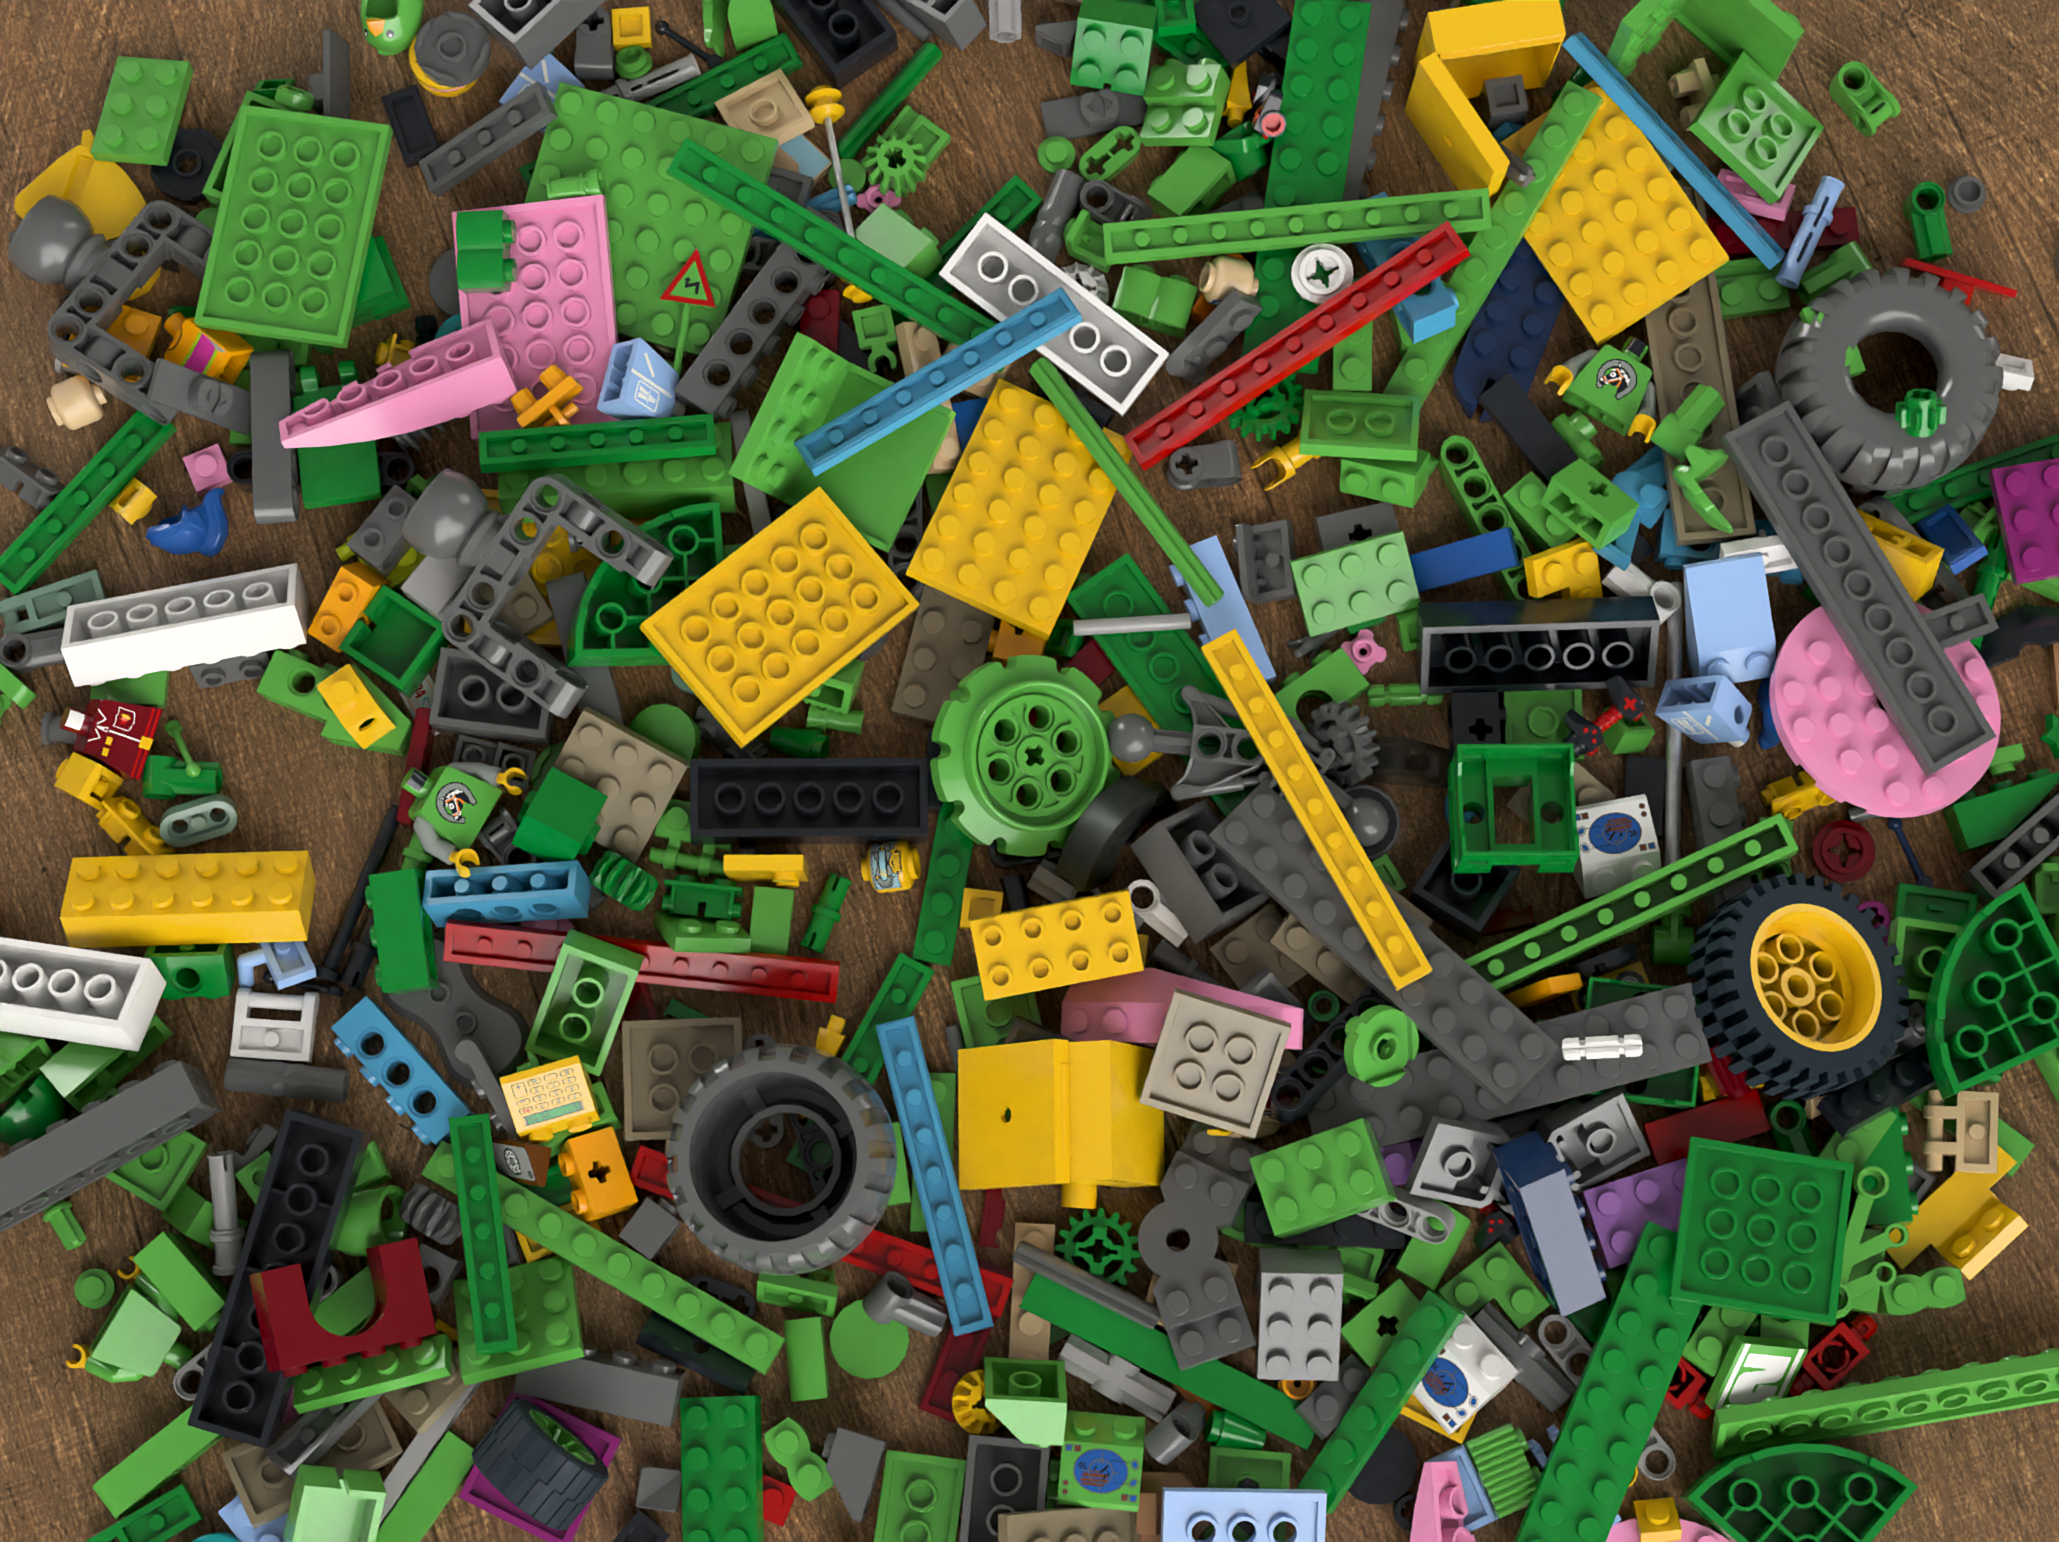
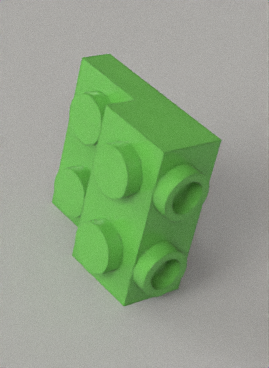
[1139,58,1231,146]

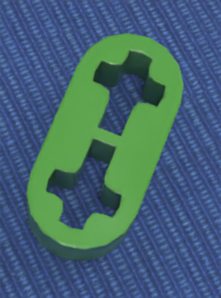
[1079,126,1141,184]
[0,661,37,710]

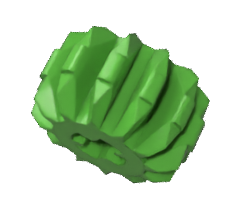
[864,130,929,198]

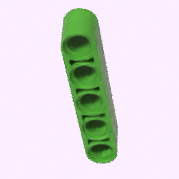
[1437,435,1544,601]

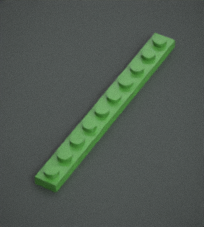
[1382,80,1603,409]
[1103,188,1492,265]
[421,1140,786,1375]

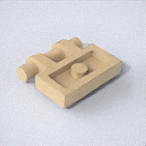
[1922,1090,1999,1174]

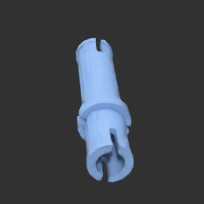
[1775,176,1845,289]

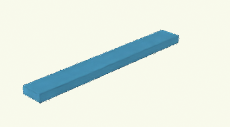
[1562,32,1786,270]
[794,287,1083,477]
[876,1016,994,1337]

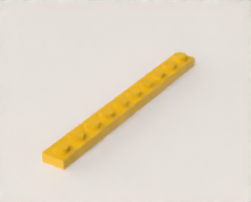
[1201,629,1432,991]

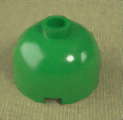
[0,1071,66,1147]

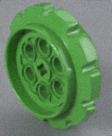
[930,655,1120,857]

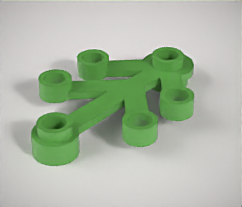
[1836,1166,1909,1319]

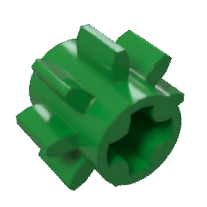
[1895,389,1947,437]

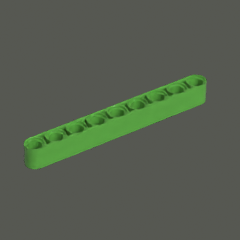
[92,1265,375,1520]

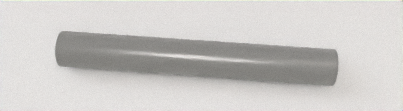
[1073,613,1191,636]

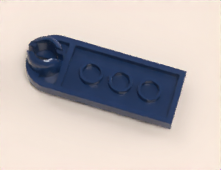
[1451,237,1565,423]

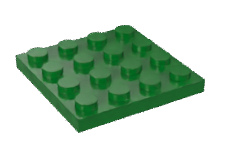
[1669,1136,1854,1327]

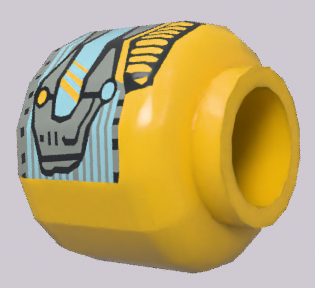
[861,840,921,893]

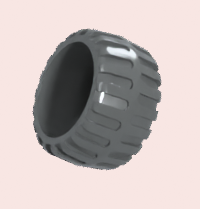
[1772,267,2004,496]
[665,1044,897,1276]

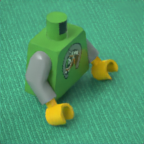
[1544,337,1657,443]
[400,762,527,878]

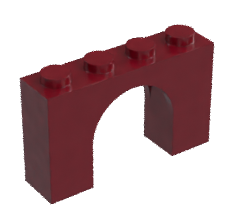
[249,1237,436,1378]

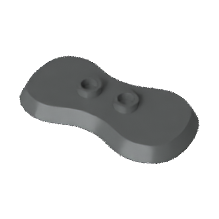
[380,932,530,1090]

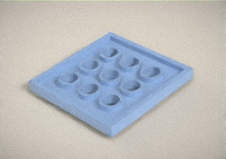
[1160,1487,1327,1542]

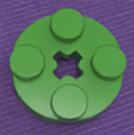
[1344,1005,1419,1087]

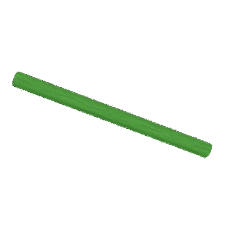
[1029,357,1224,607]

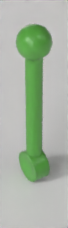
[165,720,201,777]

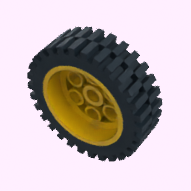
[1687,873,1909,1100]

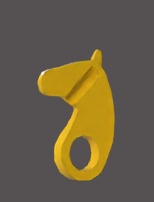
[14,129,161,301]

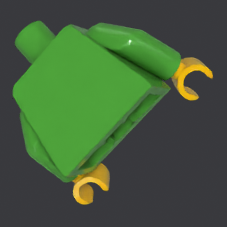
[66,1256,194,1383]

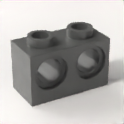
[346,484,417,578]

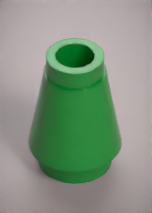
[770,725,830,758]
[1204,1409,1266,1451]

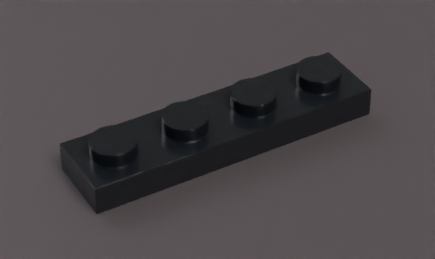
[1816,1042,1936,1137]
[1244,1202,1406,1250]

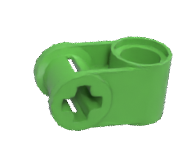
[1829,61,1901,137]

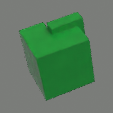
[351,235,412,329]
[511,767,608,862]

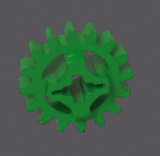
[1226,373,1304,442]
[1055,1208,1141,1286]

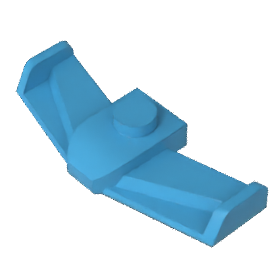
[1592,444,1669,571]

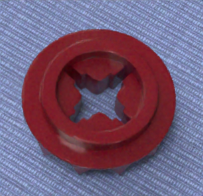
[1811,820,1875,883]

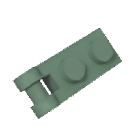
[0,569,108,635]

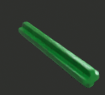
[836,42,943,160]

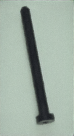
[315,804,400,984]

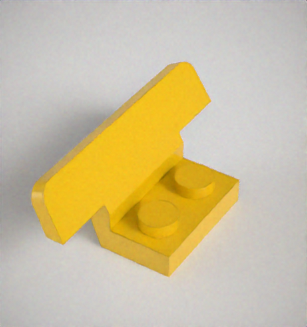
[1885,1146,2028,1281]

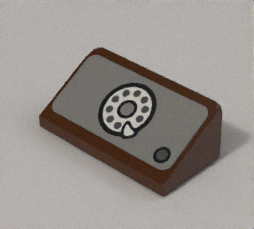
[492,1137,552,1187]

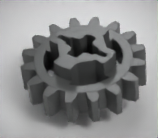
[1305,700,1380,786]

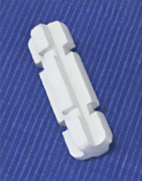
[1562,1034,1643,1060]

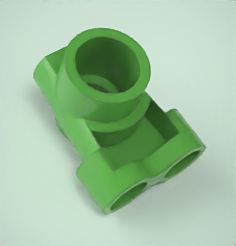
[1551,409,1605,470]

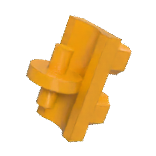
[510,364,585,429]

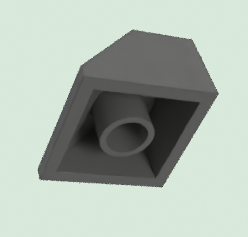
[822,1426,888,1522]

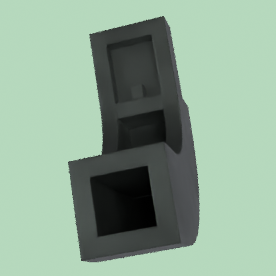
[1055,775,1177,892]

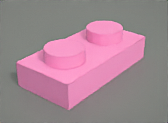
[1717,168,1796,221]

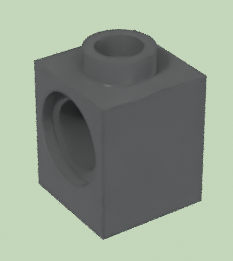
[1479,74,1529,131]
[619,1196,683,1261]
[419,1243,464,1306]

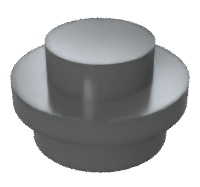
[1947,176,1986,214]

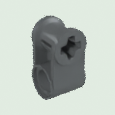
[574,6,616,81]
[1078,180,1153,226]
[1166,440,1243,491]
[477,806,543,865]

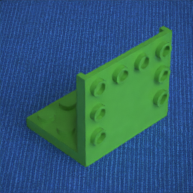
[1606,0,1805,82]
[728,332,956,553]

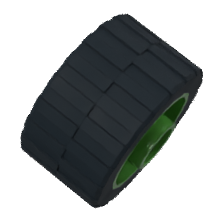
[472,1399,609,1530]

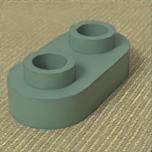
[160,794,238,847]

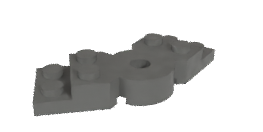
[1405,1086,1651,1215]
[1138,1120,1268,1371]

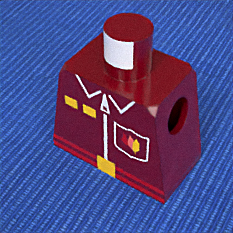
[60,699,163,780]

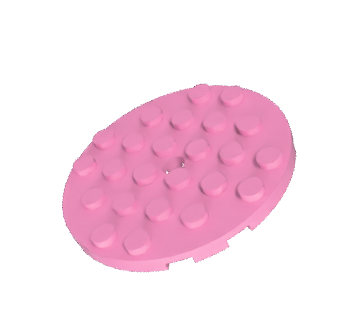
[1769,602,2001,818]

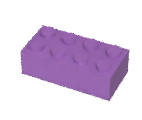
[1577,1142,1735,1269]

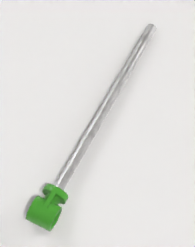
[1650,582,1695,966]

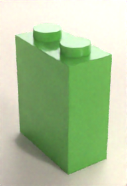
[132,1231,229,1333]

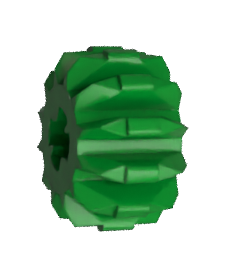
[589,851,659,911]

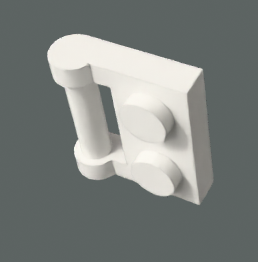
[230,987,320,1063]

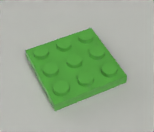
[1688,51,1824,205]
[453,1256,585,1386]

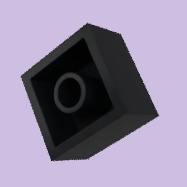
[1409,833,1521,945]

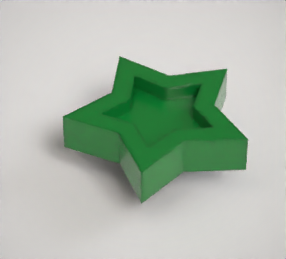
[2039,713,2059,759]

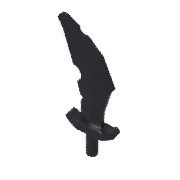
[1977,603,2059,670]

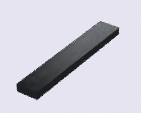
[1476,373,1654,566]

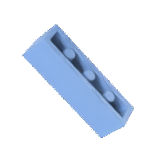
[1168,535,1276,686]

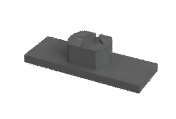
[309,29,350,119]
[1040,88,1148,140]
[146,358,251,435]

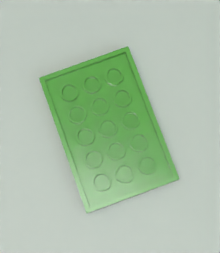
[194,105,393,349]

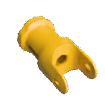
[1250,430,1321,491]

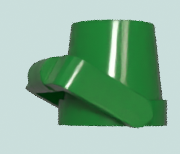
[1210,120,1275,183]

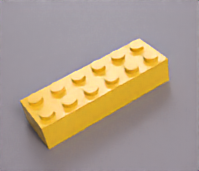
[60,850,316,948]

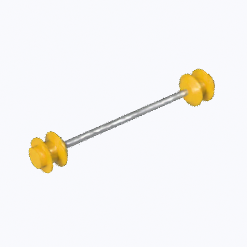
[805,85,873,303]

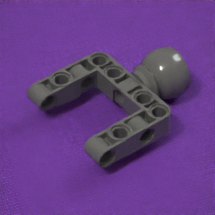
[8,195,214,425]
[401,468,674,718]

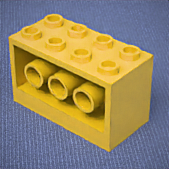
[969,888,1144,1001]

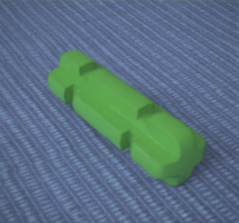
[1367,683,1444,707]

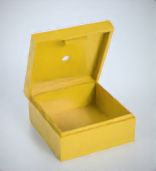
[1404,0,1566,209]
[958,1039,1165,1190]

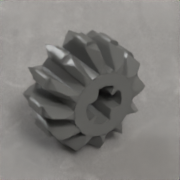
[398,1184,462,1245]

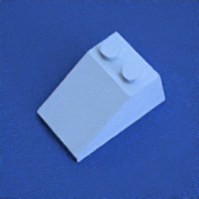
[1683,552,1776,683]

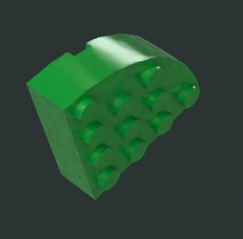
[566,502,724,667]
[1925,882,2059,1100]
[1680,1442,1918,1542]

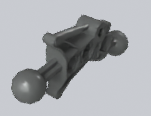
[1107,685,1389,847]

